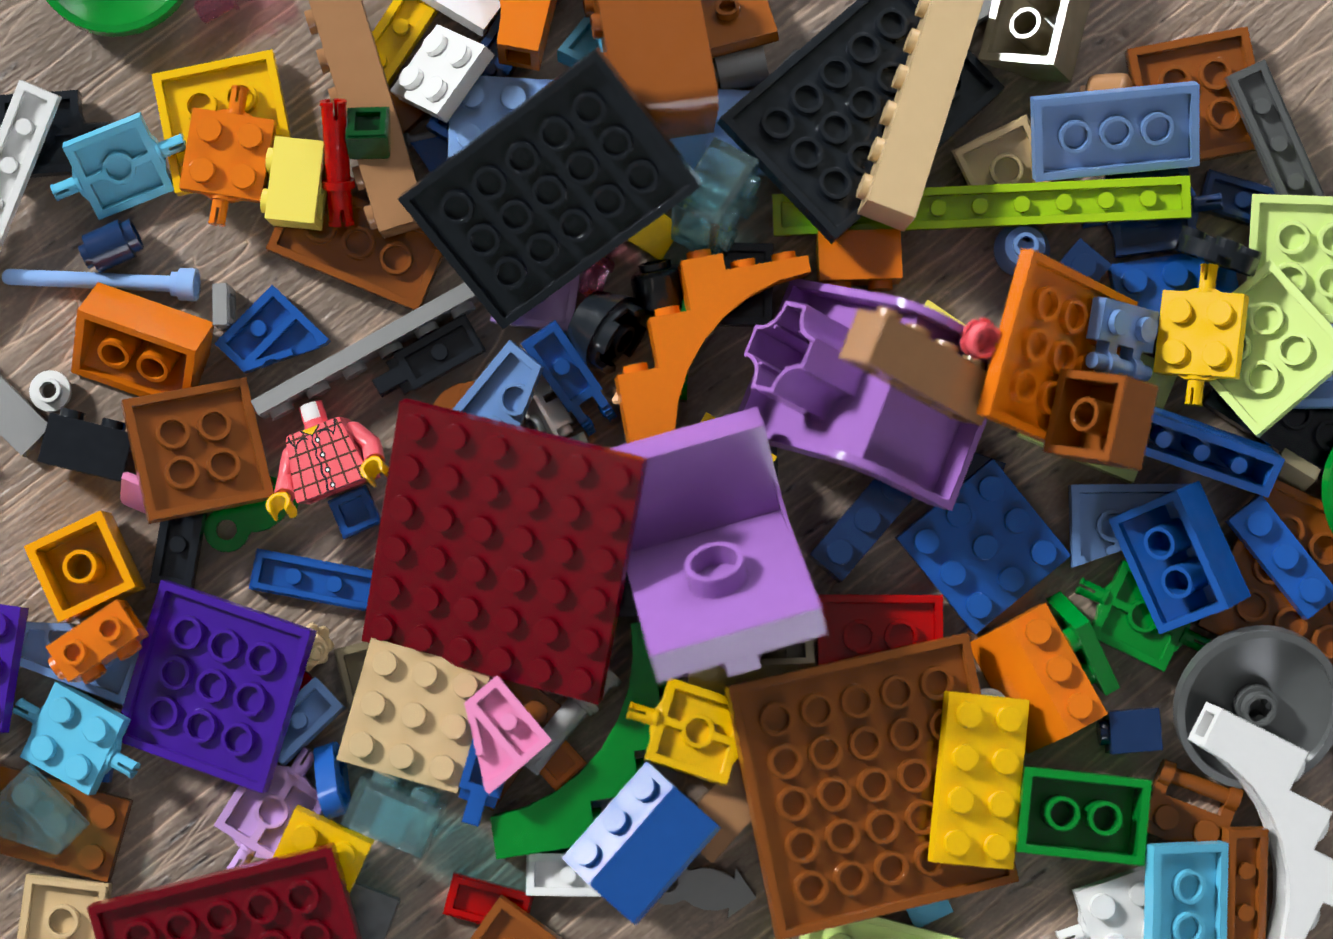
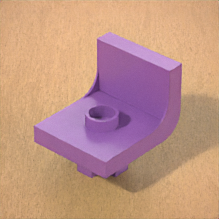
[738,279,991,511]
[610,407,827,682]

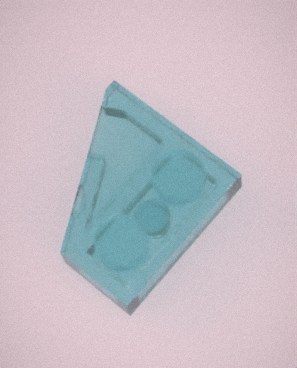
[0,764,90,855]

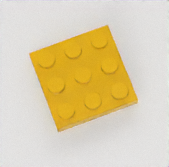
[151,49,292,196]

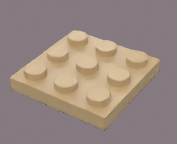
[336,638,492,794]

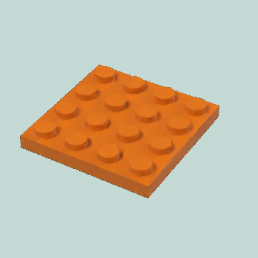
[976,249,1138,443]

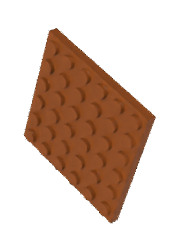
[724,633,1019,939]

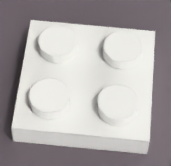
[390,24,495,123]

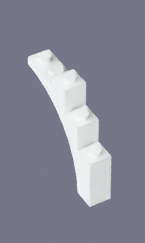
[1188,702,1333,939]

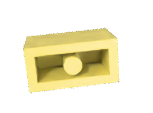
[260,136,327,231]

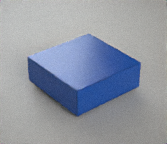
[328,485,381,540]

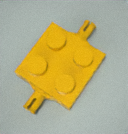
[1153,263,1249,407]
[626,678,738,786]

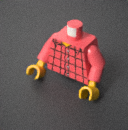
[266,400,389,521]

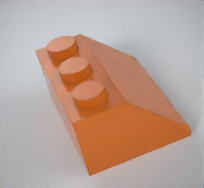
[71,282,214,397]
[970,603,1108,753]

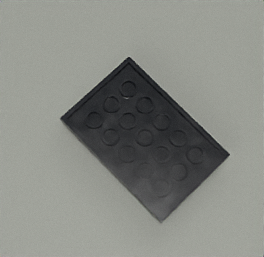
[717,0,1005,244]
[398,47,703,329]

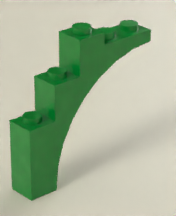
[490,622,666,859]

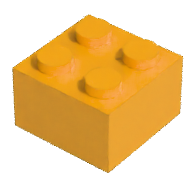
[24,510,146,624]

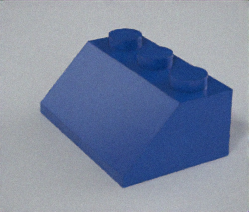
[1108,480,1251,635]
[562,761,721,925]

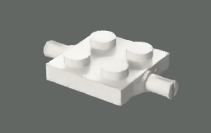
[1055,865,1145,939]

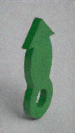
[204,476,300,553]

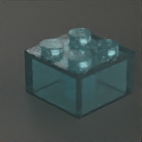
[671,137,761,255]
[341,771,448,858]

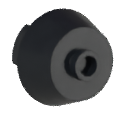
[567,290,647,374]

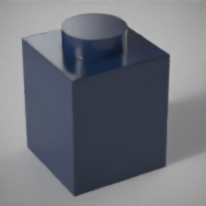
[1096,707,1163,754]

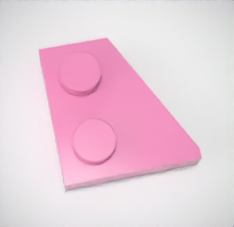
[464,675,553,794]

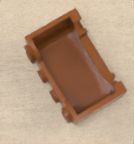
[583,0,719,139]

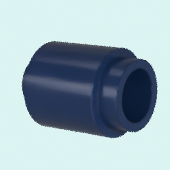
[78,219,144,273]

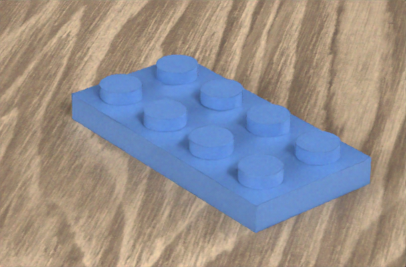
[1030,81,1200,182]

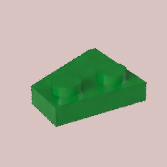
[1046,591,1120,696]

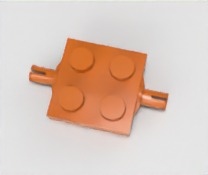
[179,85,277,227]

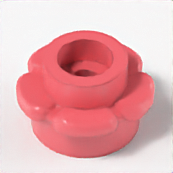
[960,317,1001,360]

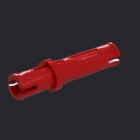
[320,98,355,228]

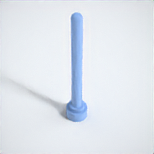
[2,268,201,301]

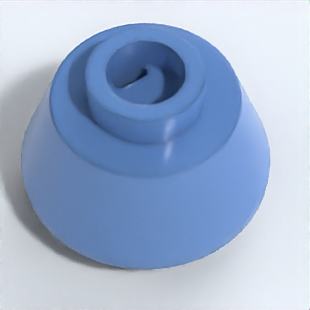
[994,225,1050,276]

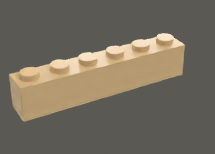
[856,0,984,231]

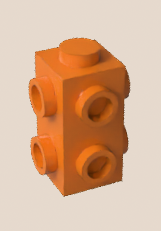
[46,599,150,685]

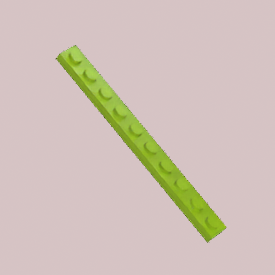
[772,176,1191,237]

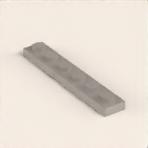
[251,282,479,421]

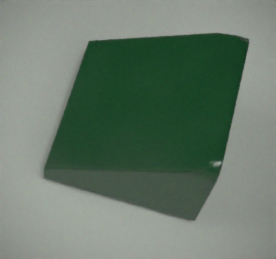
[345,107,391,160]

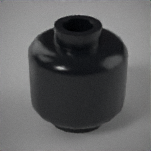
[631,259,684,317]

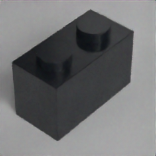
[37,407,131,482]

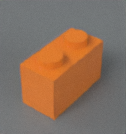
[815,229,903,292]

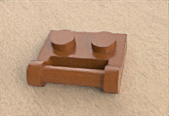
[1147,759,1243,842]

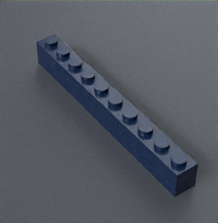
[808,238,1112,583]

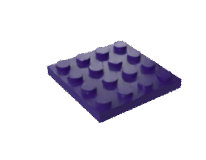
[121,580,317,793]

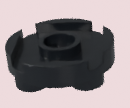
[1174,225,1262,277]

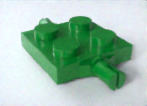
[1075,560,1212,672]

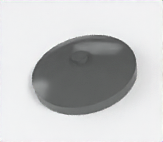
[1173,625,1333,789]

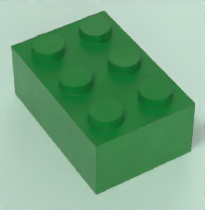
[1015,765,1152,866]

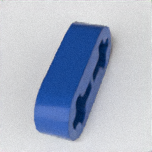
[313,741,352,819]

